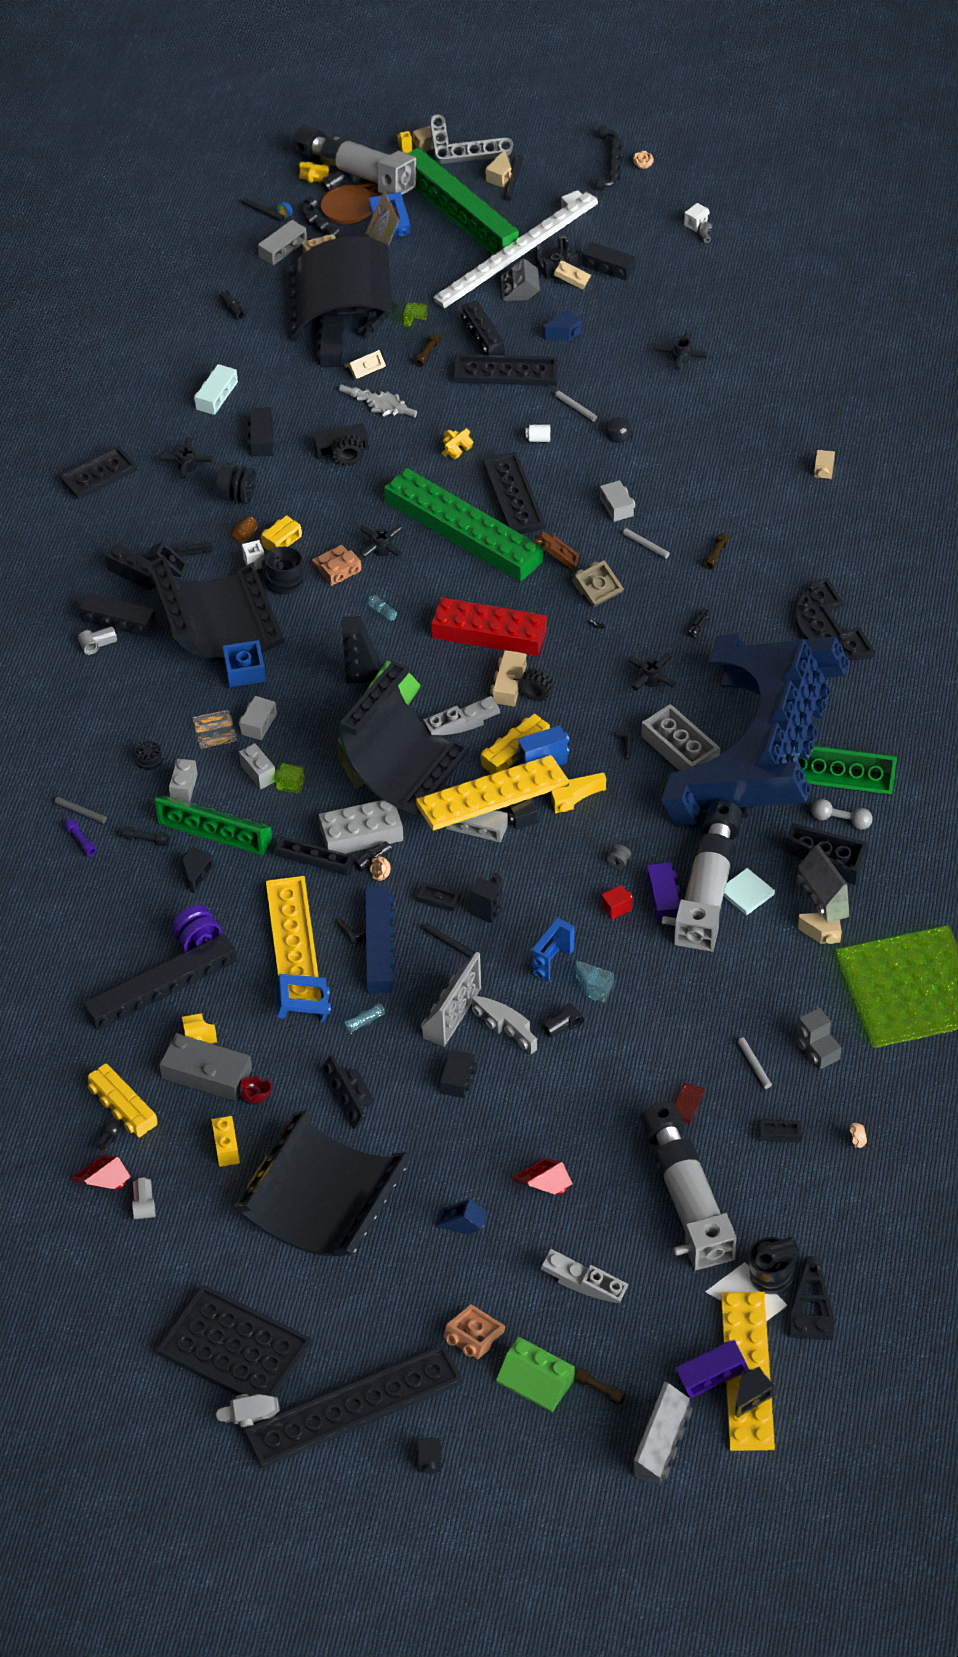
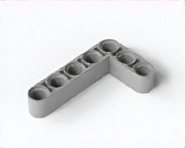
[430,114,513,164]

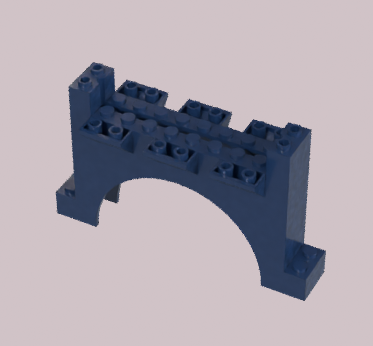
[661,634,849,826]

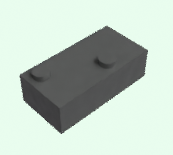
[160,1033,252,1101]

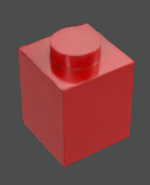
[601,885,633,920]

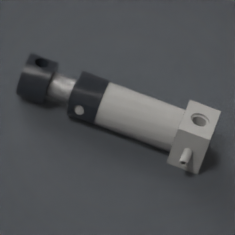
[293,125,416,195]
[662,800,742,952]
[640,1101,737,1271]

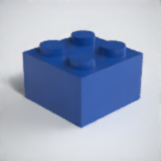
[223,640,266,687]

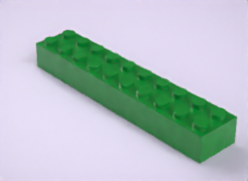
[407,148,519,255]
[384,468,543,582]

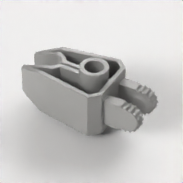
[216,1394,279,1428]

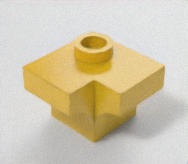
[182,1013,217,1044]

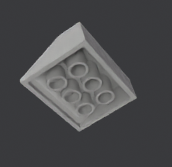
[421,952,481,1047]

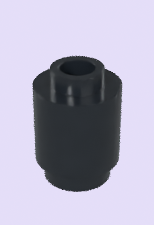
[321,170,345,192]

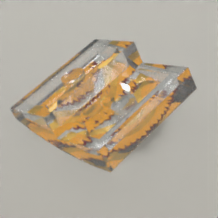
[192,710,237,749]

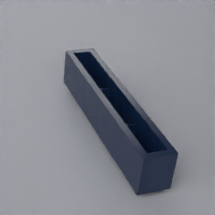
[366,886,395,993]

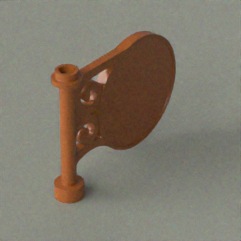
[321,183,400,224]

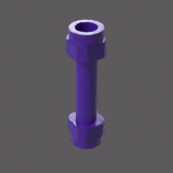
[64,818,97,856]

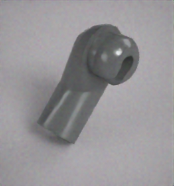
[698,221,712,243]

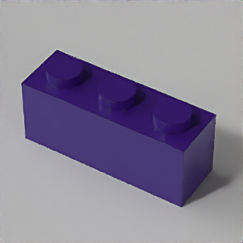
[647,862,681,923]
[676,1339,749,1399]

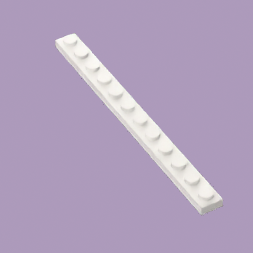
[434,192,598,308]

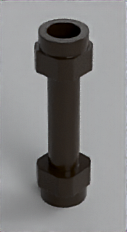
[414,333,440,367]
[704,533,729,570]
[575,1368,626,1405]

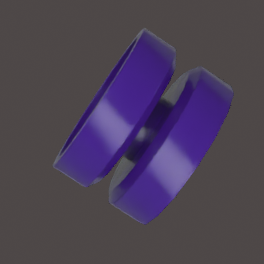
[171,905,222,952]

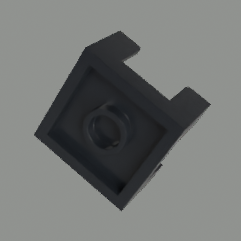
[535,235,577,279]

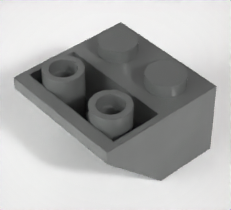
[501,258,540,301]

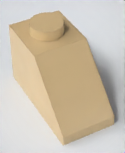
[798,913,842,944]

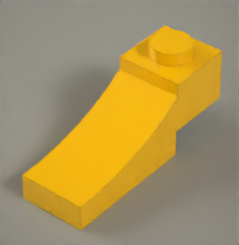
[551,772,606,813]

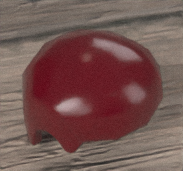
[238,1075,272,1104]

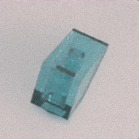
[576,960,614,1003]

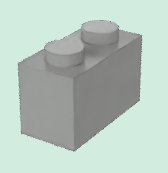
[600,480,635,522]
[239,696,277,740]
[239,743,276,790]
[169,759,198,803]

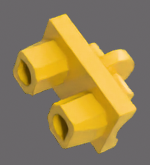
[299,162,329,183]
[441,428,474,459]

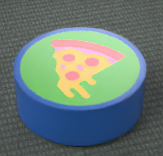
[276,202,293,219]

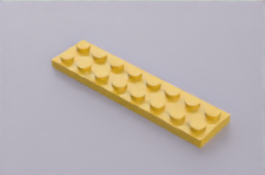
[416,755,569,831]
[266,876,322,1001]
[721,1292,775,1451]

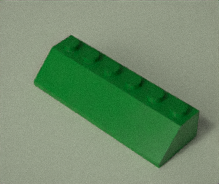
[798,745,897,794]
[155,796,272,856]

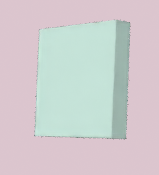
[724,868,775,916]

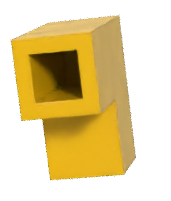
[397,131,412,154]

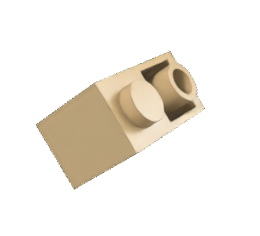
[485,151,511,188]

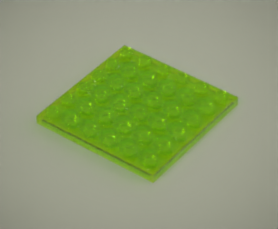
[836,925,958,1048]

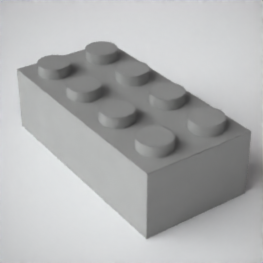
[642,704,720,771]
[319,800,403,854]

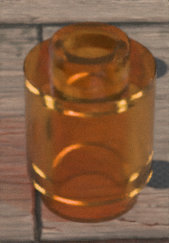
[233,516,258,542]

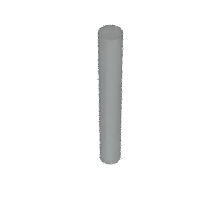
[555,391,597,421]
[623,528,670,558]
[737,1038,772,1089]

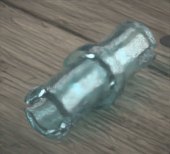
[345,1003,385,1033]

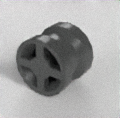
[608,845,632,869]

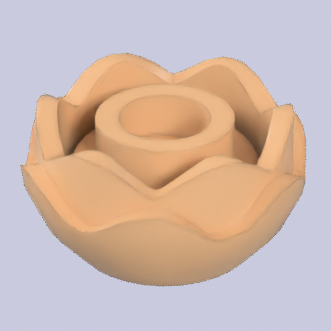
[633,151,653,169]
[370,856,391,881]
[849,1123,867,1148]

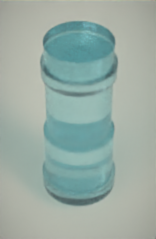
[368,595,398,621]

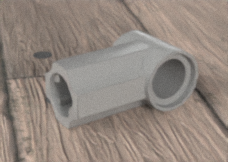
[78,627,117,655]
[132,1177,156,1219]

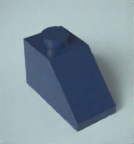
[543,310,582,340]
[436,1199,487,1234]

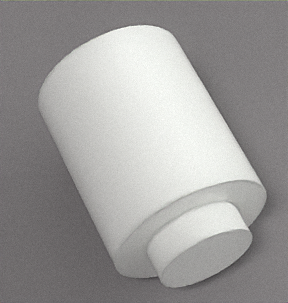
[526,425,550,442]

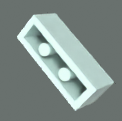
[194,364,238,415]

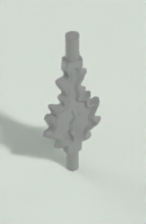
[339,385,417,417]

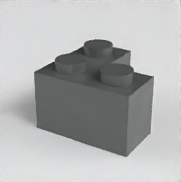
[797,1007,842,1070]

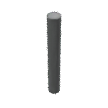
[55,797,107,824]

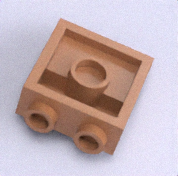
[312,545,362,586]
[443,1304,506,1359]

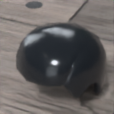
[605,417,632,442]

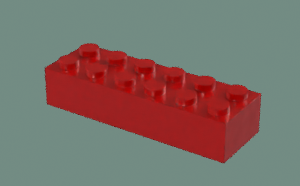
[432,597,547,657]

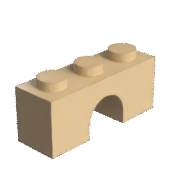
[490,650,526,707]

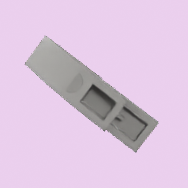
[423,696,500,735]
[472,996,537,1054]
[541,1249,629,1303]

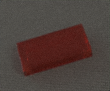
[676,1082,705,1124]

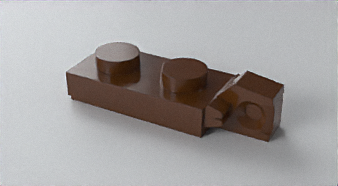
[535,531,579,570]

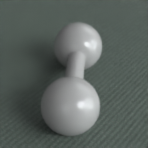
[811,799,873,830]

